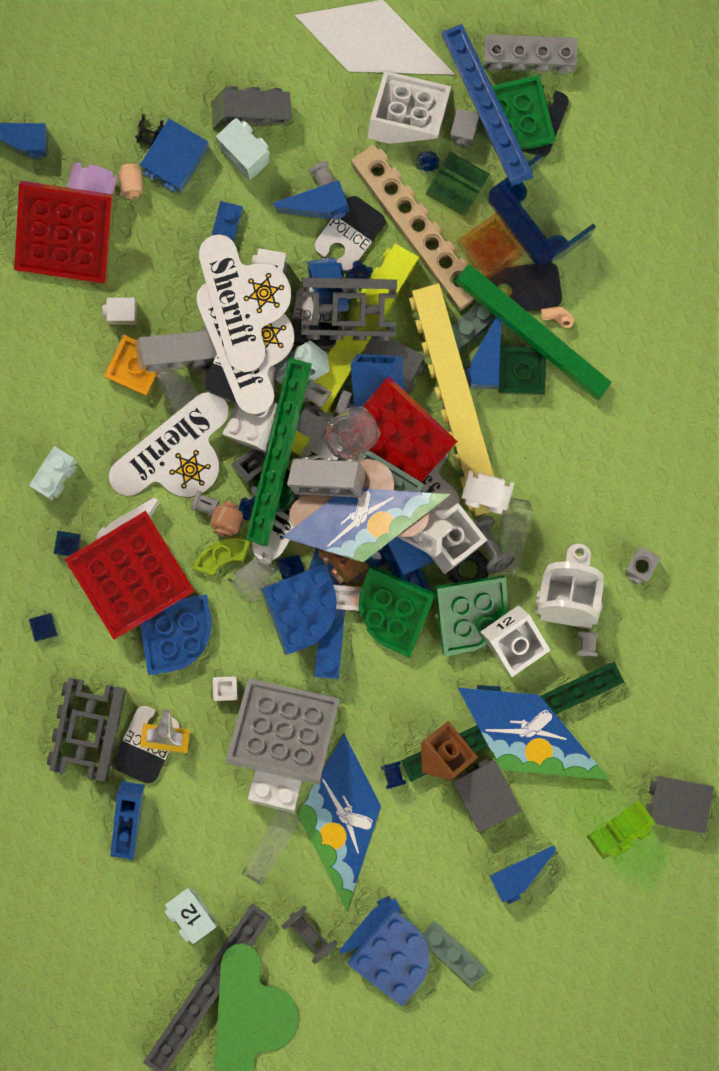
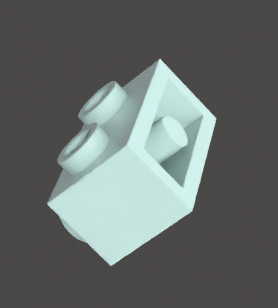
[274,340,329,385]
[29,446,77,501]

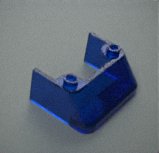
[488,154,596,265]

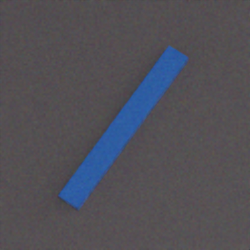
[441,24,533,187]

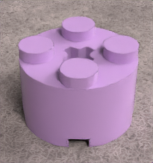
[67,163,118,194]

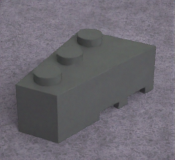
[211,86,291,129]

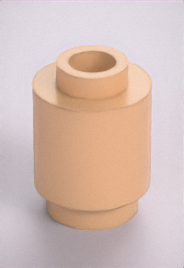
[119,164,143,199]

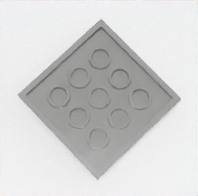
[226,678,340,785]

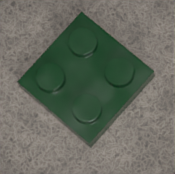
[498,346,546,395]

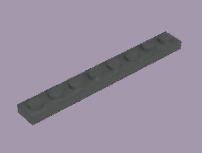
[143,903,272,1071]

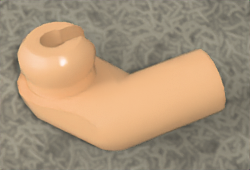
[541,307,574,328]

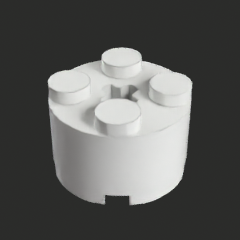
[462,470,515,514]

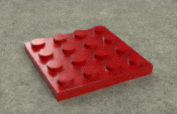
[14,181,113,284]
[337,377,458,483]
[64,510,194,640]

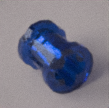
[380,761,407,789]

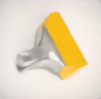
[140,710,191,753]

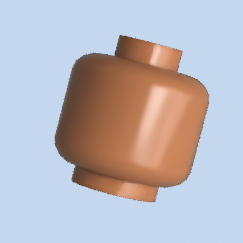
[210,501,243,538]

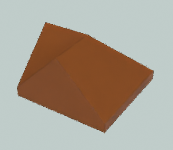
[421,721,478,781]

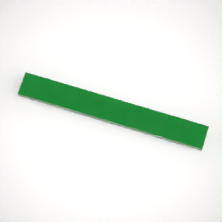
[454,264,612,401]
[245,357,312,546]

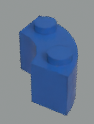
[307,257,351,315]

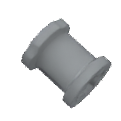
[309,161,337,187]
[190,490,220,518]
[577,632,599,657]

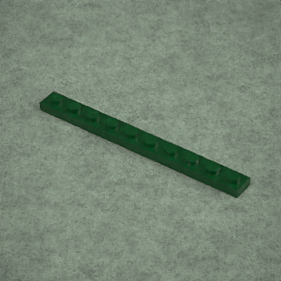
[401,661,625,782]

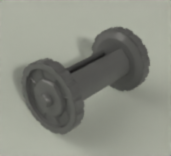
[473,515,516,574]
[281,905,338,964]

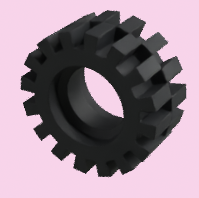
[447,550,489,583]

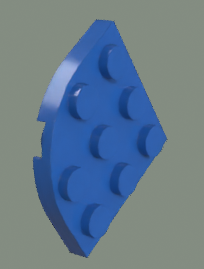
[261,564,337,655]
[140,594,212,676]
[347,908,429,1006]

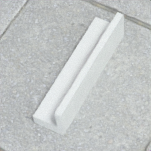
[396,512,453,557]

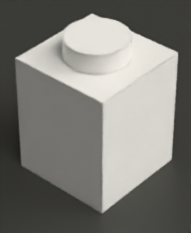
[103,298,137,325]

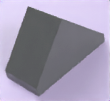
[231,449,266,486]

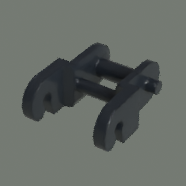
[135,114,164,147]

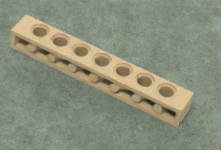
[351,144,476,312]

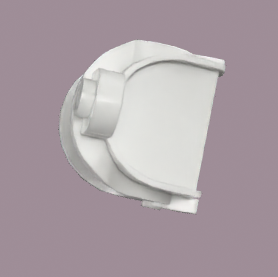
[535,544,604,630]

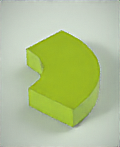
[192,538,251,577]

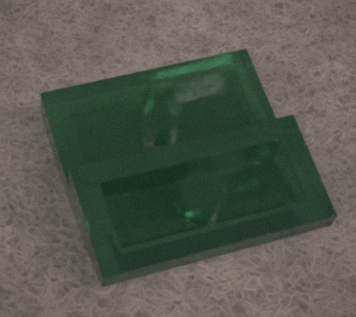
[425,152,490,217]

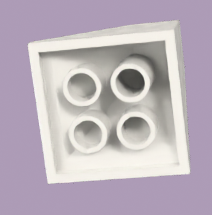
[367,71,451,144]

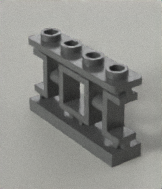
[301,277,397,341]
[47,678,126,782]

